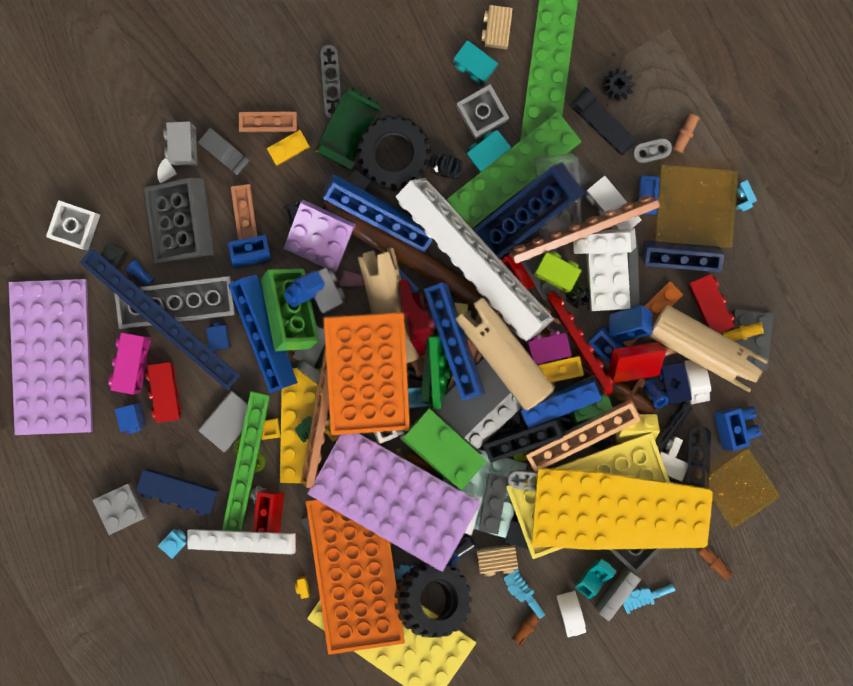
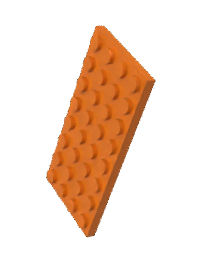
[306,499,405,655]

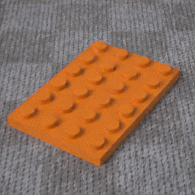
[324,312,410,435]

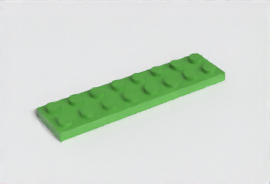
[520,0,578,141]
[446,112,582,228]

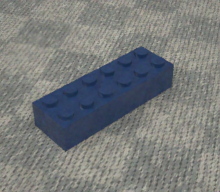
[474,162,585,259]

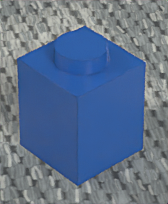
[206,322,231,351]

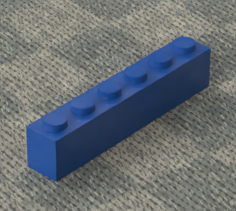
[323,174,433,252]
[228,275,298,393]
[424,283,485,401]

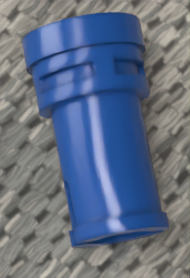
[125,259,154,287]
[644,379,668,408]

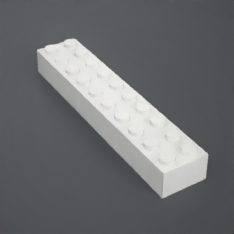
[396,178,554,341]

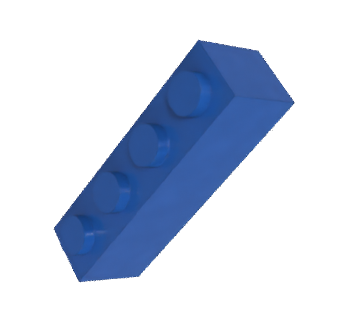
[521,377,602,428]

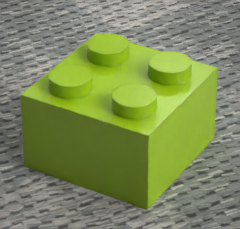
[533,251,582,293]

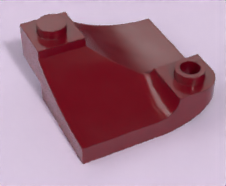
[399,278,435,356]

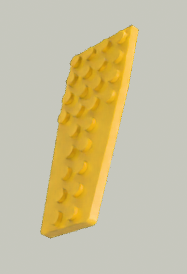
[531,468,713,550]

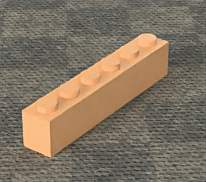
[526,399,640,472]

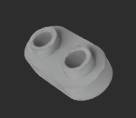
[633,139,672,163]

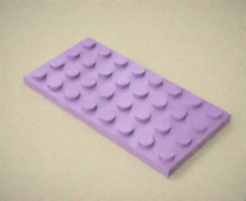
[9,279,93,435]
[308,433,481,572]

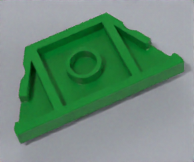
[429,336,452,409]

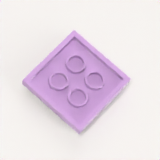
[284,200,356,273]

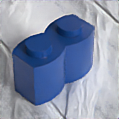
[285,271,325,307]

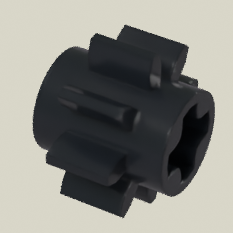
[566,283,590,308]

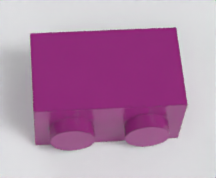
[526,331,572,365]

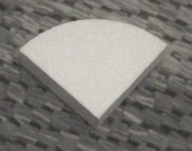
[157,159,178,184]

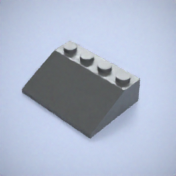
[144,178,214,264]
[432,357,522,451]

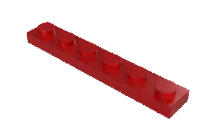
[547,291,614,396]

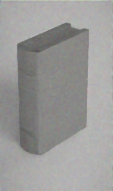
[198,390,248,452]
[595,567,641,621]

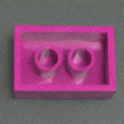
[109,333,151,395]

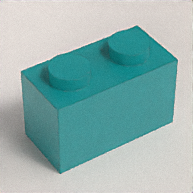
[453,40,498,85]
[466,130,511,173]

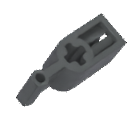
[198,128,249,175]

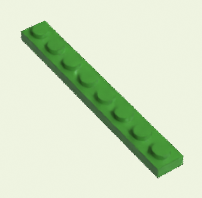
[222,391,271,531]

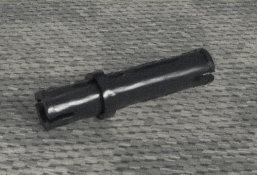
[655,401,693,453]

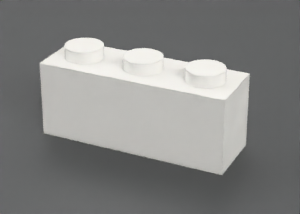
[585,176,641,229]
[573,228,636,254]

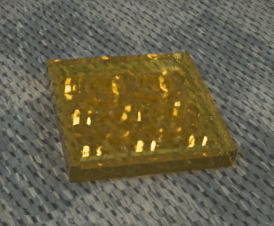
[709,449,781,529]

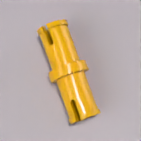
[723,321,764,341]

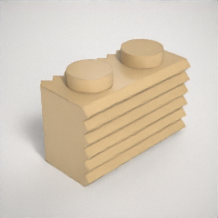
[481,5,513,49]
[476,544,518,576]

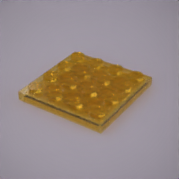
[655,165,738,248]

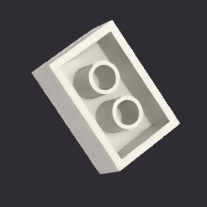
[586,252,630,311]

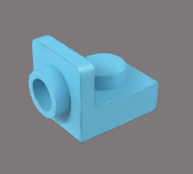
[735,180,757,211]
[158,528,187,559]

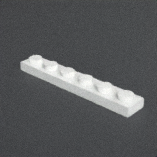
[187,529,296,554]

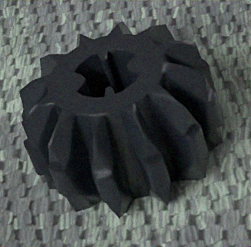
[602,68,635,102]
[430,153,463,180]

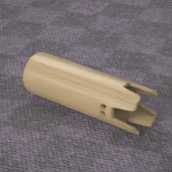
[358,248,419,364]
[456,298,554,410]
[650,305,768,392]

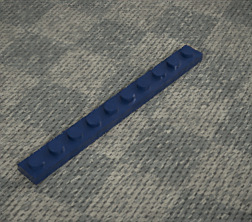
[79,248,241,390]

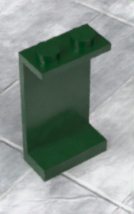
[314,88,383,170]

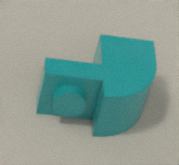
[574,559,616,599]

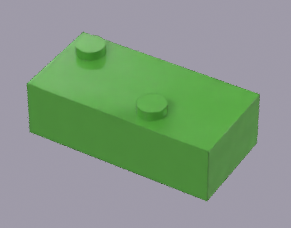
[260,269,319,351]
[400,409,487,490]

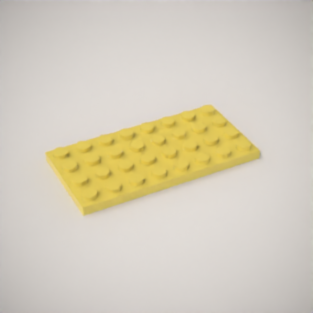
[506,433,670,559]
[307,587,476,686]

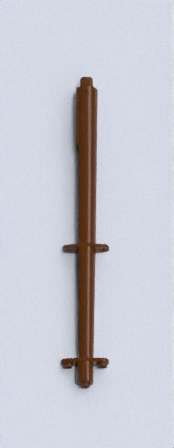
[322,201,656,414]

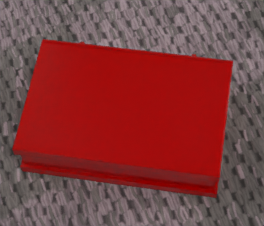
[607,342,666,383]

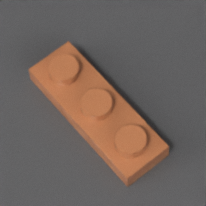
[239,112,297,132]
[231,184,258,240]

